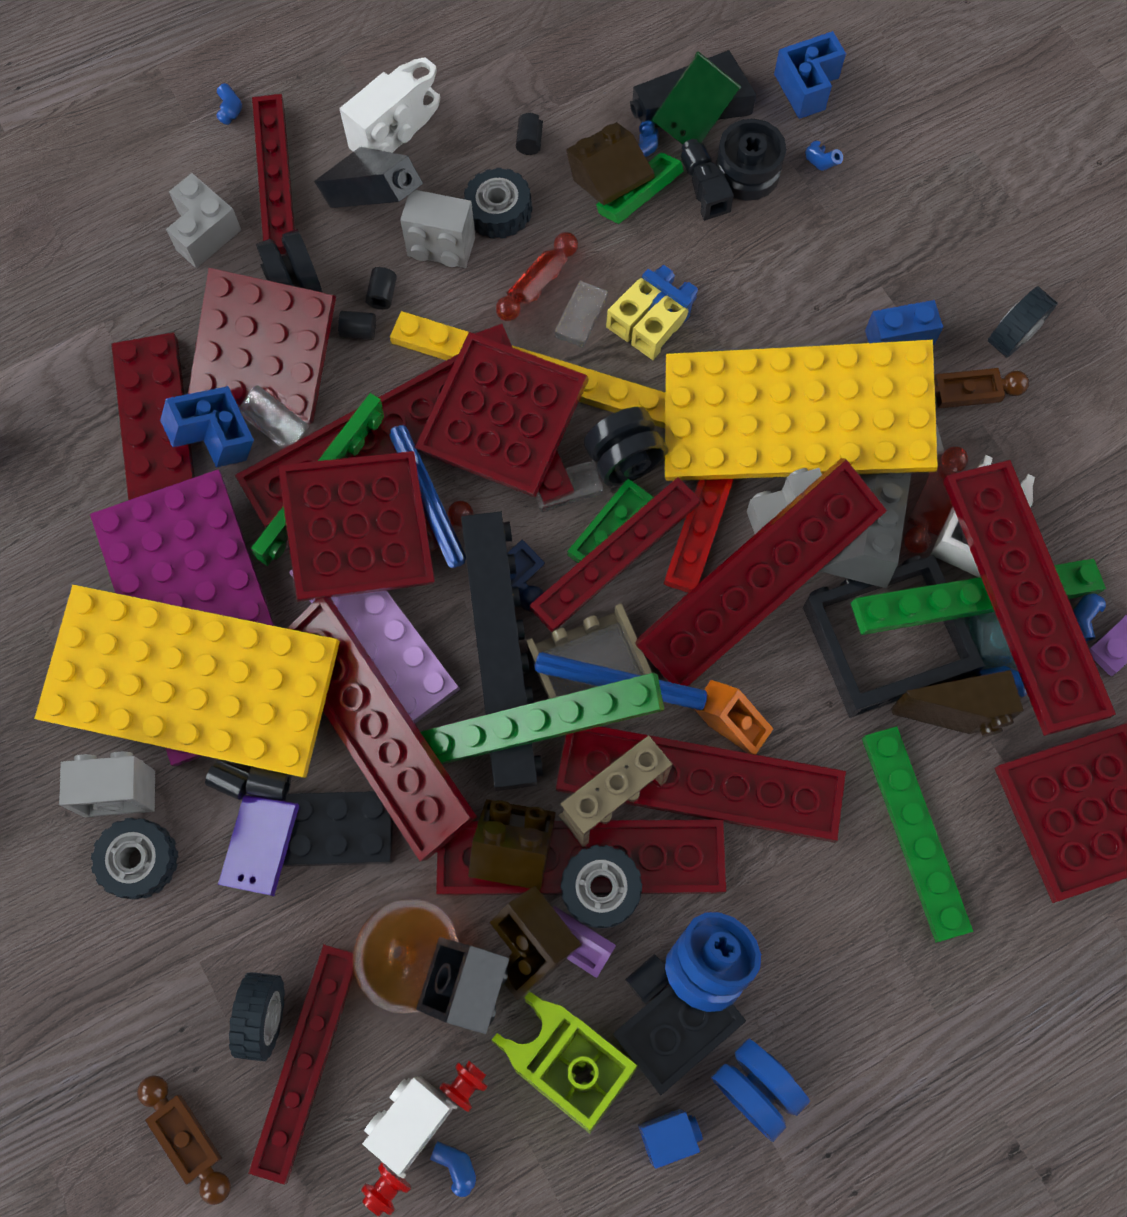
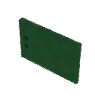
[651,51,741,145]

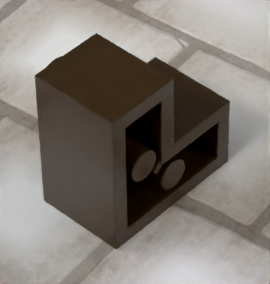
[489,886,582,1001]

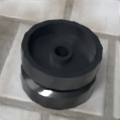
[716,118,787,201]
[256,229,323,293]
[584,407,668,486]

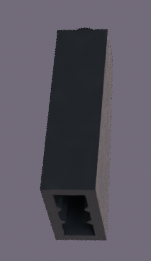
[630,50,756,127]
[314,147,423,208]

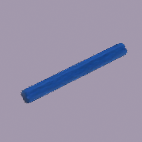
[390,425,466,568]
[535,652,707,710]

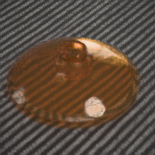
[353,899,459,1014]

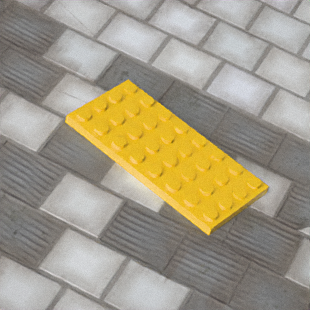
[665,340,938,481]
[34,584,340,778]

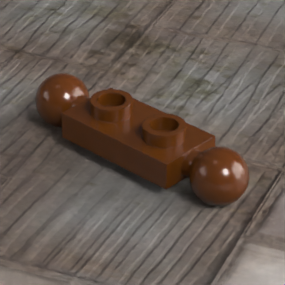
[934,368,1029,408]
[137,1075,231,1205]

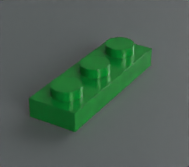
[596,152,684,224]
[567,479,654,563]

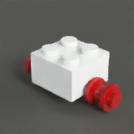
[361,1061,488,1216]

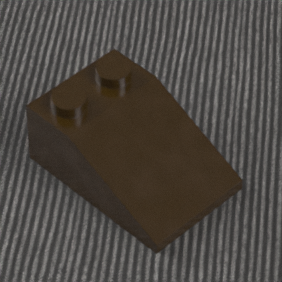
[891,670,1024,737]

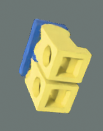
[606,265,698,360]

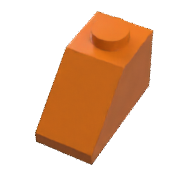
[694,680,773,755]

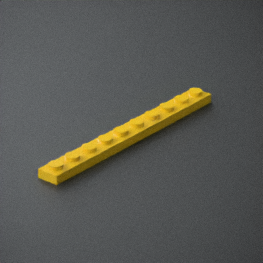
[390,311,665,429]

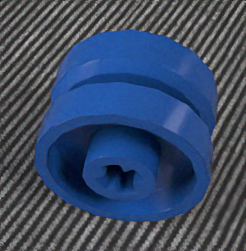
[665,912,761,1012]
[711,1038,810,1142]

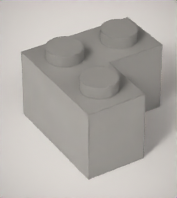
[166,173,241,268]
[746,468,822,534]

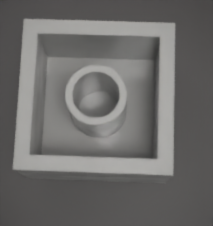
[400,190,475,268]
[59,751,155,817]

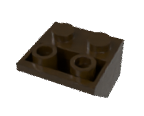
[468,799,556,890]

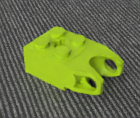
[492,991,637,1134]

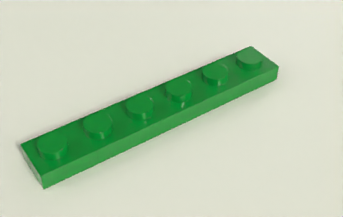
[251,393,384,566]
[862,726,974,943]

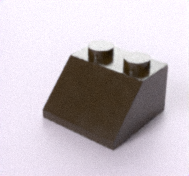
[566,122,655,205]

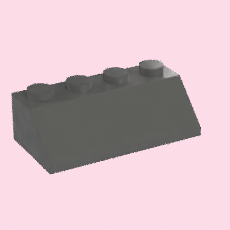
[819,472,911,588]

